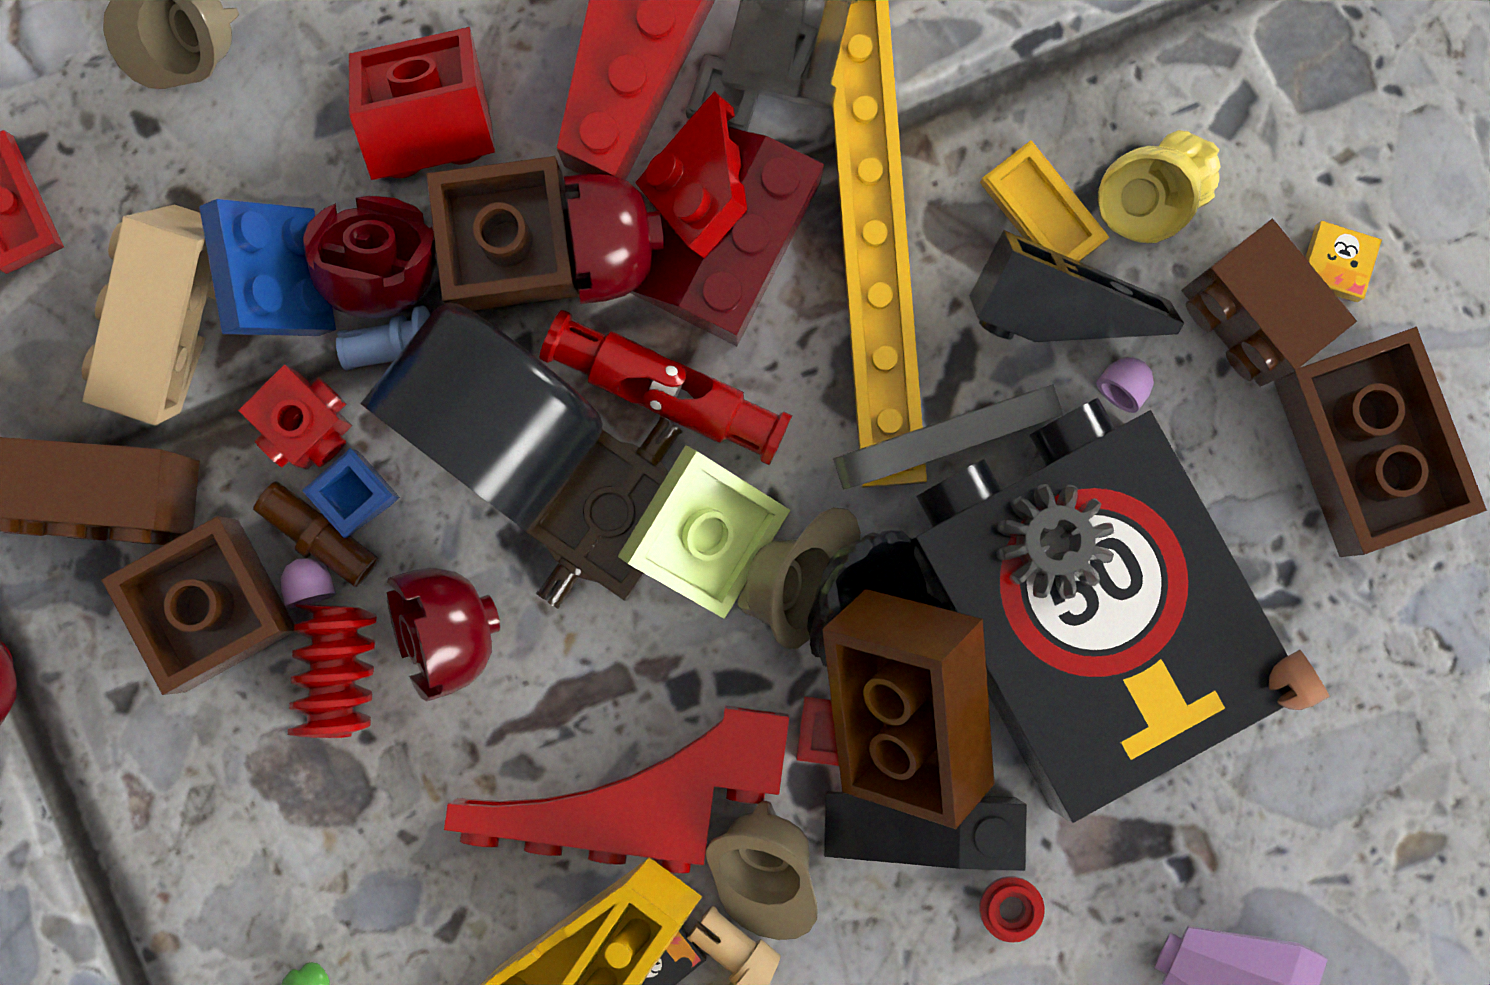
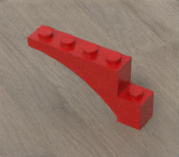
[444,705,789,873]

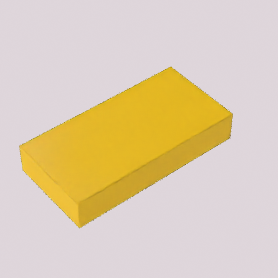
[980,140,1109,262]

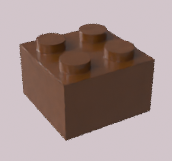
[426,156,579,311]
[1181,218,1357,387]
[101,516,295,695]

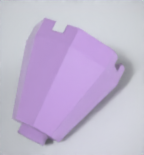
[1154,926,1328,985]

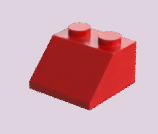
[349,27,495,180]

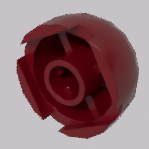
[564,173,664,304]
[303,195,436,319]
[386,568,500,701]

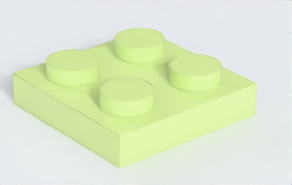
[618,445,791,619]

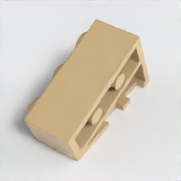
[82,204,216,426]

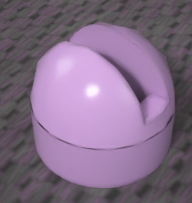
[1096,357,1154,413]
[280,558,336,608]

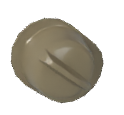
[103,0,239,89]
[738,507,861,649]
[705,801,818,940]

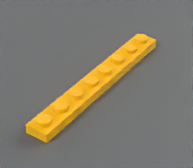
[824,0,927,488]

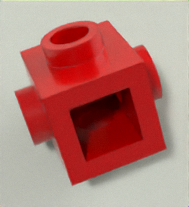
[238,364,353,470]

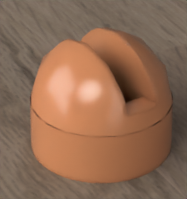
[1269,649,1330,710]

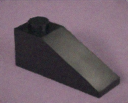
[969,230,1184,342]
[824,791,1027,871]

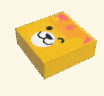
[1305,221,1382,302]

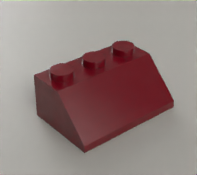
[630,128,824,346]

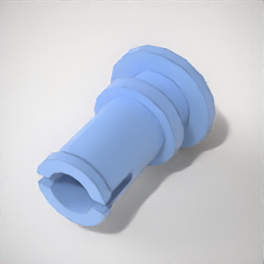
[336,305,430,371]

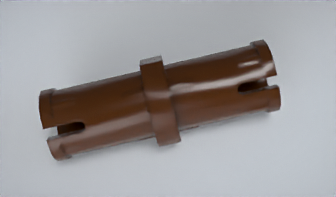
[253,481,379,587]

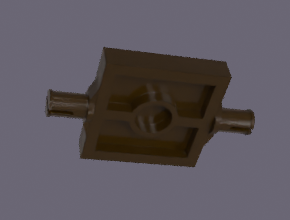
[520,416,683,609]

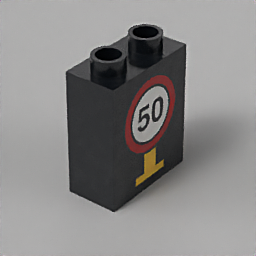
[912,398,1291,823]

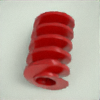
[287,604,377,738]

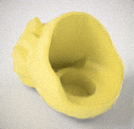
[1098,130,1221,243]

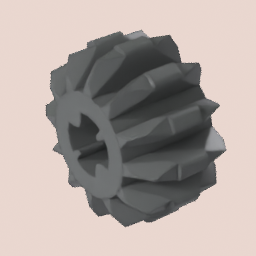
[997,484,1114,599]

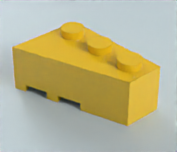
[480,857,702,985]

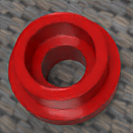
[979,876,1045,943]

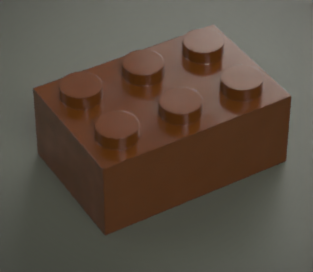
[1274,326,1487,557]
[0,437,200,545]
[822,589,995,829]

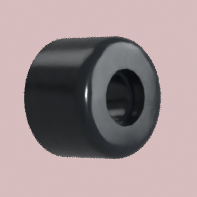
[360,303,603,531]

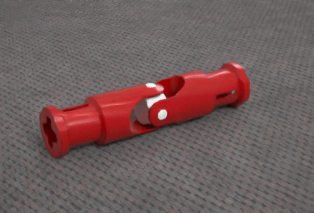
[539,310,793,465]

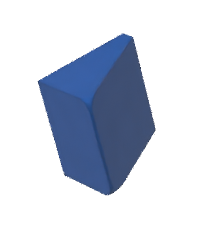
[302,448,400,538]

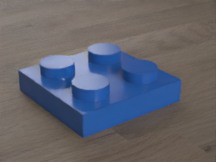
[199,199,336,336]

